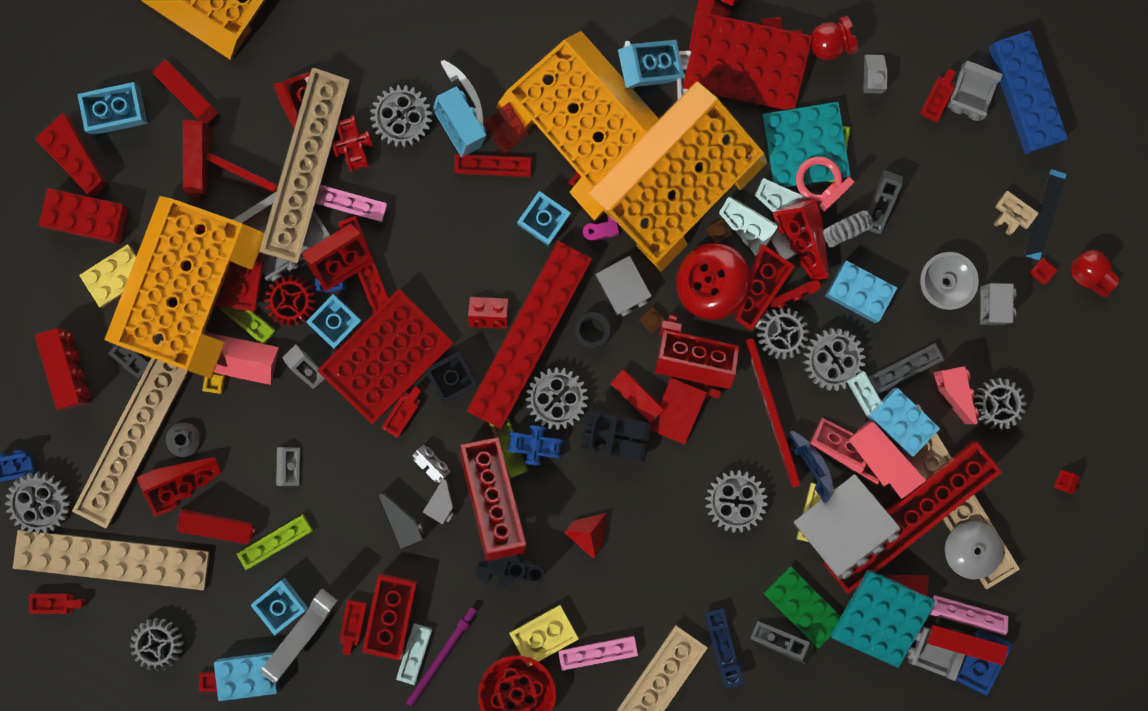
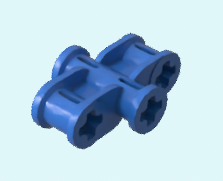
[507,425,564,466]

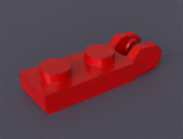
[769,280,821,309]

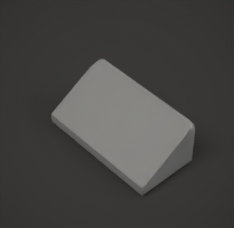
[276,447,300,486]

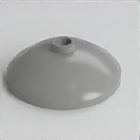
[920,252,979,310]
[944,521,1003,579]

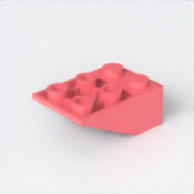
[934,366,979,424]

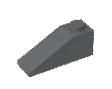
[868,170,903,235]
[379,493,425,549]
[750,621,815,665]

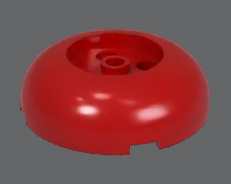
[676,243,751,320]
[478,655,556,711]

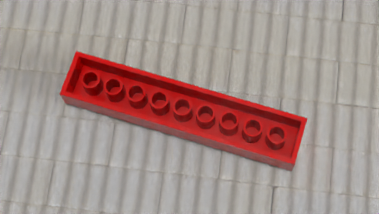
[467,241,592,430]
[822,441,1002,594]

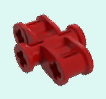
[332,115,373,173]

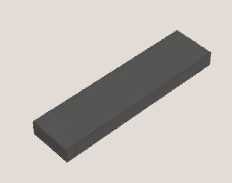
[868,343,944,394]

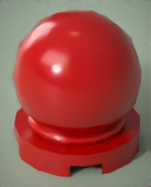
[810,16,858,60]

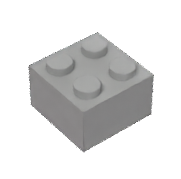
[980,283,1016,325]

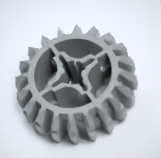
[823,211,874,247]
[757,307,809,359]
[973,378,1026,430]
[130,618,184,671]

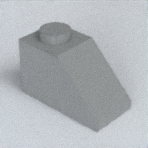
[864,55,887,94]
[282,345,325,389]
[423,478,454,524]

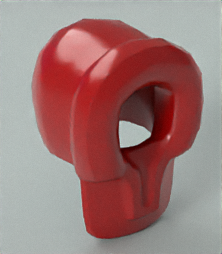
[1071,250,1119,297]

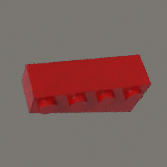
[35,113,108,197]
[733,244,795,330]

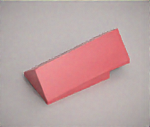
[204,332,279,385]
[810,418,879,485]
[849,421,926,499]

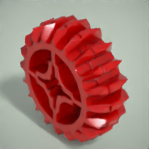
[264,275,317,327]

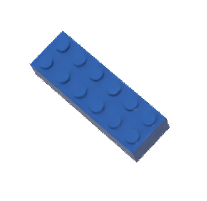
[988,31,1068,155]

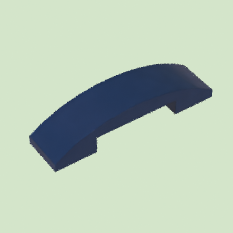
[786,431,833,504]
[705,608,744,689]

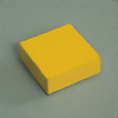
[202,374,226,394]

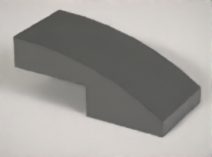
[108,345,149,379]

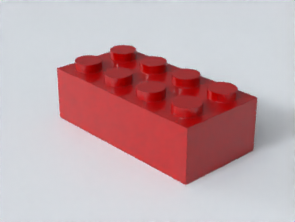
[39,188,129,244]
[35,328,91,410]
[655,329,739,389]
[362,574,418,660]

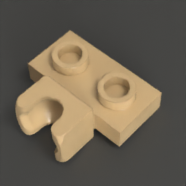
[994,191,1038,235]

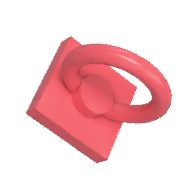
[796,157,854,215]

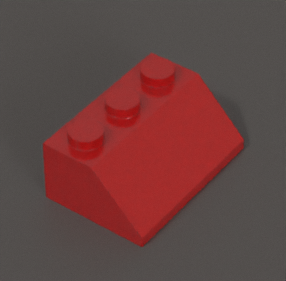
[302,223,374,292]

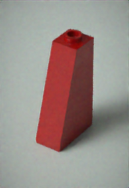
[183,120,211,199]
[177,509,255,544]

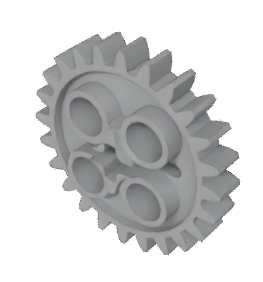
[370,85,433,148]
[802,328,866,391]
[526,367,588,430]
[705,470,768,533]
[5,472,71,535]

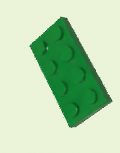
[763,566,841,649]

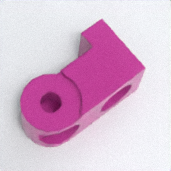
[583,216,619,241]

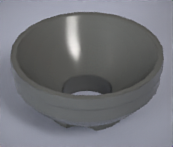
[166,422,202,457]

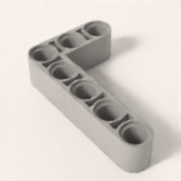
[260,589,338,684]

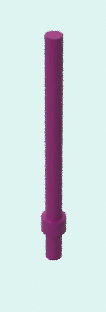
[406,607,477,707]

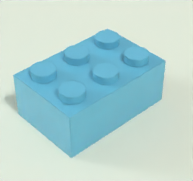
[618,40,684,88]
[77,82,148,135]
[433,86,486,158]
[825,260,897,323]
[867,388,940,457]
[214,652,281,701]

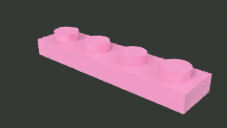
[315,185,388,223]
[931,595,1008,636]
[558,636,638,670]

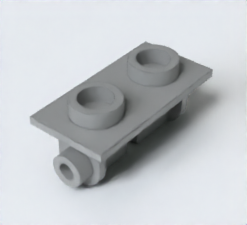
[412,445,451,483]

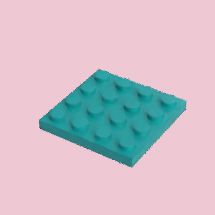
[762,102,851,188]
[831,569,936,668]

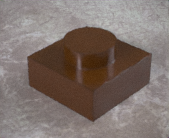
[706,218,732,243]
[639,307,665,334]

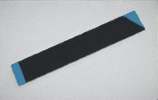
[1024,169,1066,260]

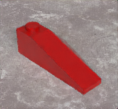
[773,199,830,281]
[137,457,221,517]

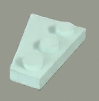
[755,178,808,212]
[719,196,778,256]

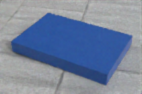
[956,628,1013,696]

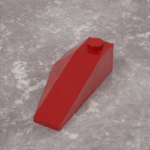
[273,71,311,128]

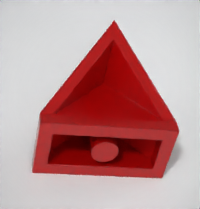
[564,513,607,558]

